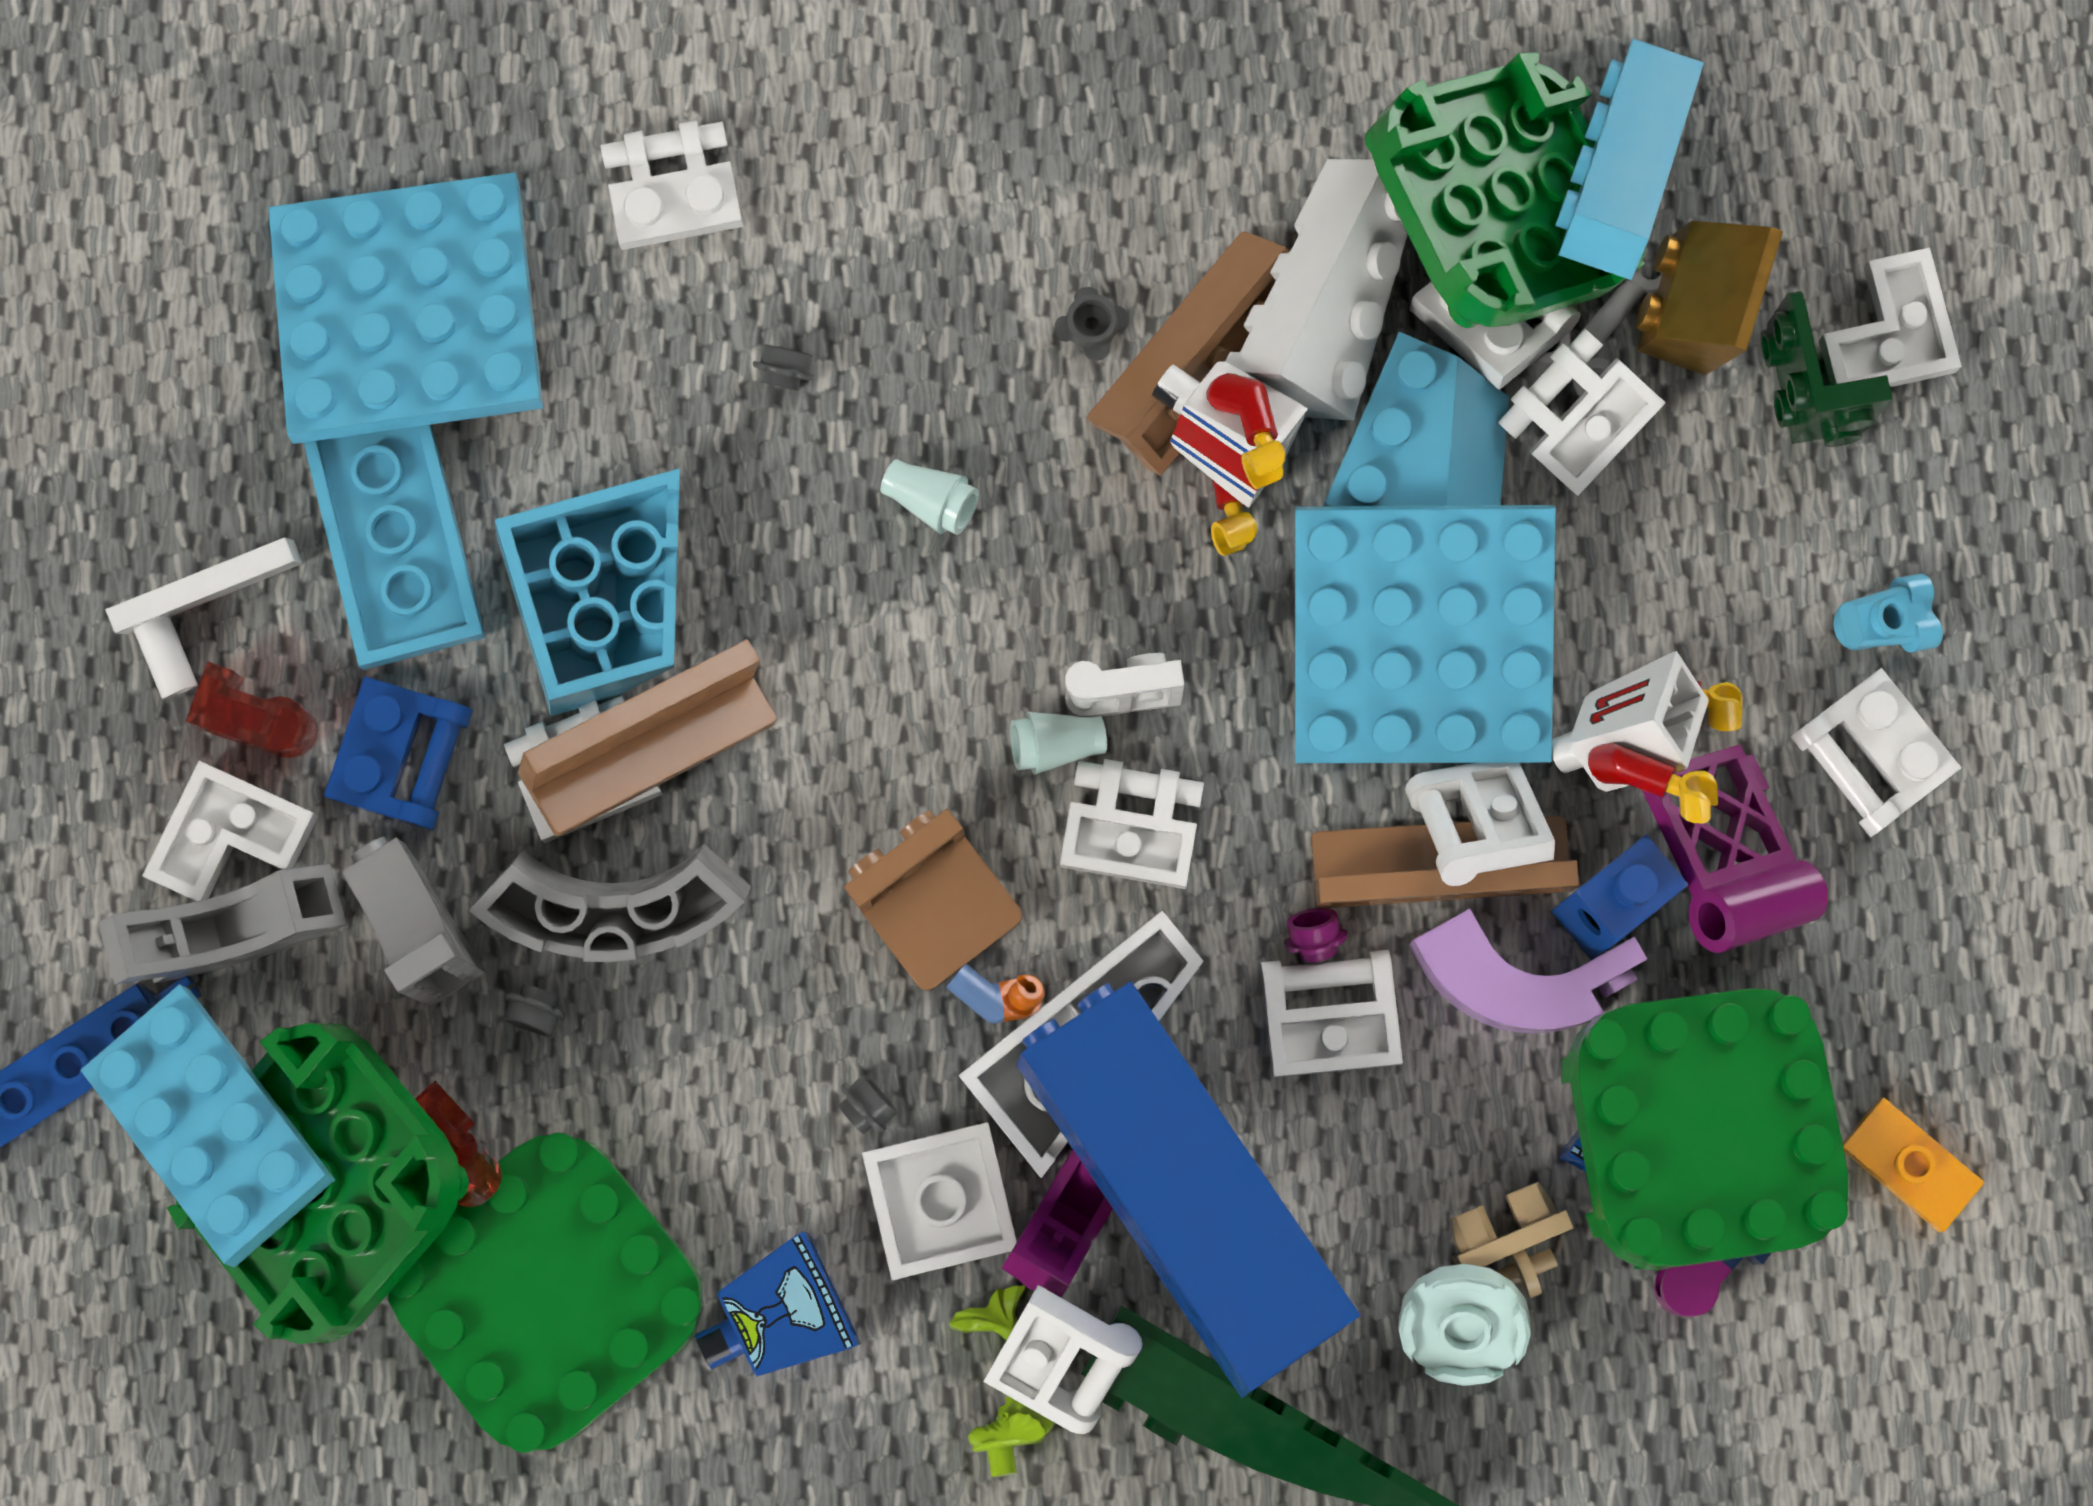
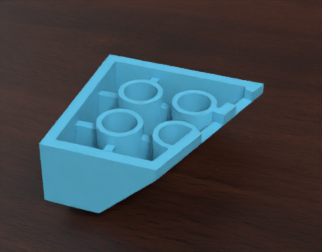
[1323,332,1509,506]
[495,468,680,716]

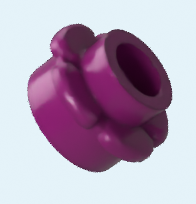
[1284,908,1347,962]

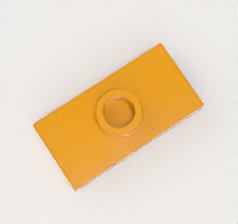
[1842,1097,1985,1232]

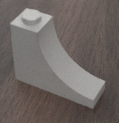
[341,837,487,1007]

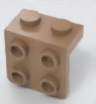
[844,808,1022,991]

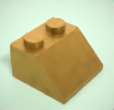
[1635,220,1783,375]

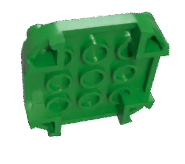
[1365,52,1655,328]
[1561,988,1848,1271]
[167,1023,469,1344]
[388,1132,704,1453]

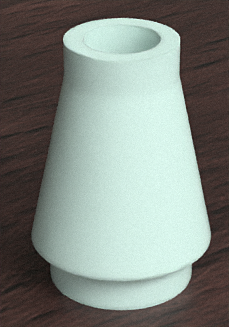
[880,459,979,535]
[1010,712,1107,775]

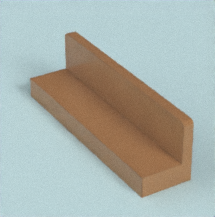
[1087,231,1289,476]
[518,639,777,836]
[1311,816,1579,908]

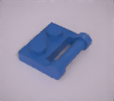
[324,676,473,831]

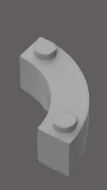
[469,844,751,962]

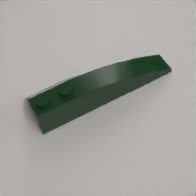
[1081,1305,1459,1506]

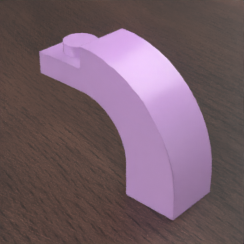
[1408,909,1647,1034]

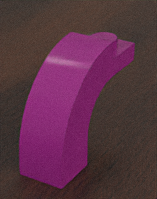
[1001,1149,1113,1298]

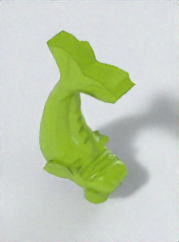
[948,1285,1055,1477]

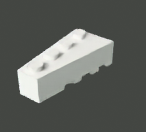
[1225,159,1408,420]
[958,911,1204,1178]

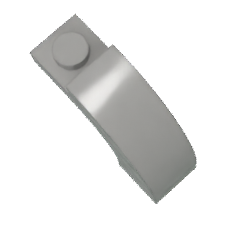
[98,864,347,985]

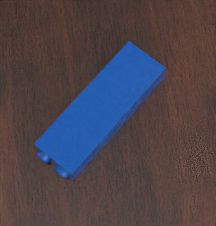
[1016,981,1361,1398]

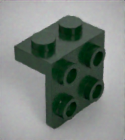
[1760,291,1893,447]

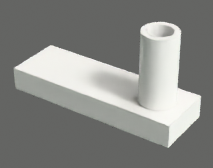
[105,537,303,700]

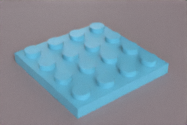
[268,172,543,444]
[1295,505,1556,763]

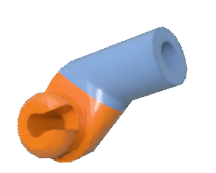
[946,964,1045,1024]

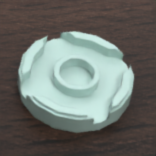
[1398,1264,1531,1386]

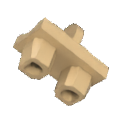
[1449,1181,1574,1299]

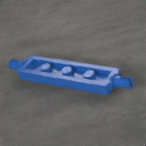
[0,976,202,1147]

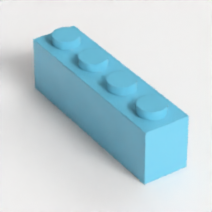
[1555,39,1704,280]

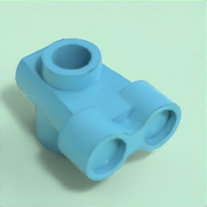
[1833,573,1943,653]

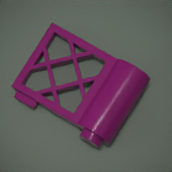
[1642,744,1828,953]

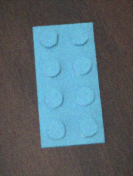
[304,424,486,670]
[80,984,335,1268]

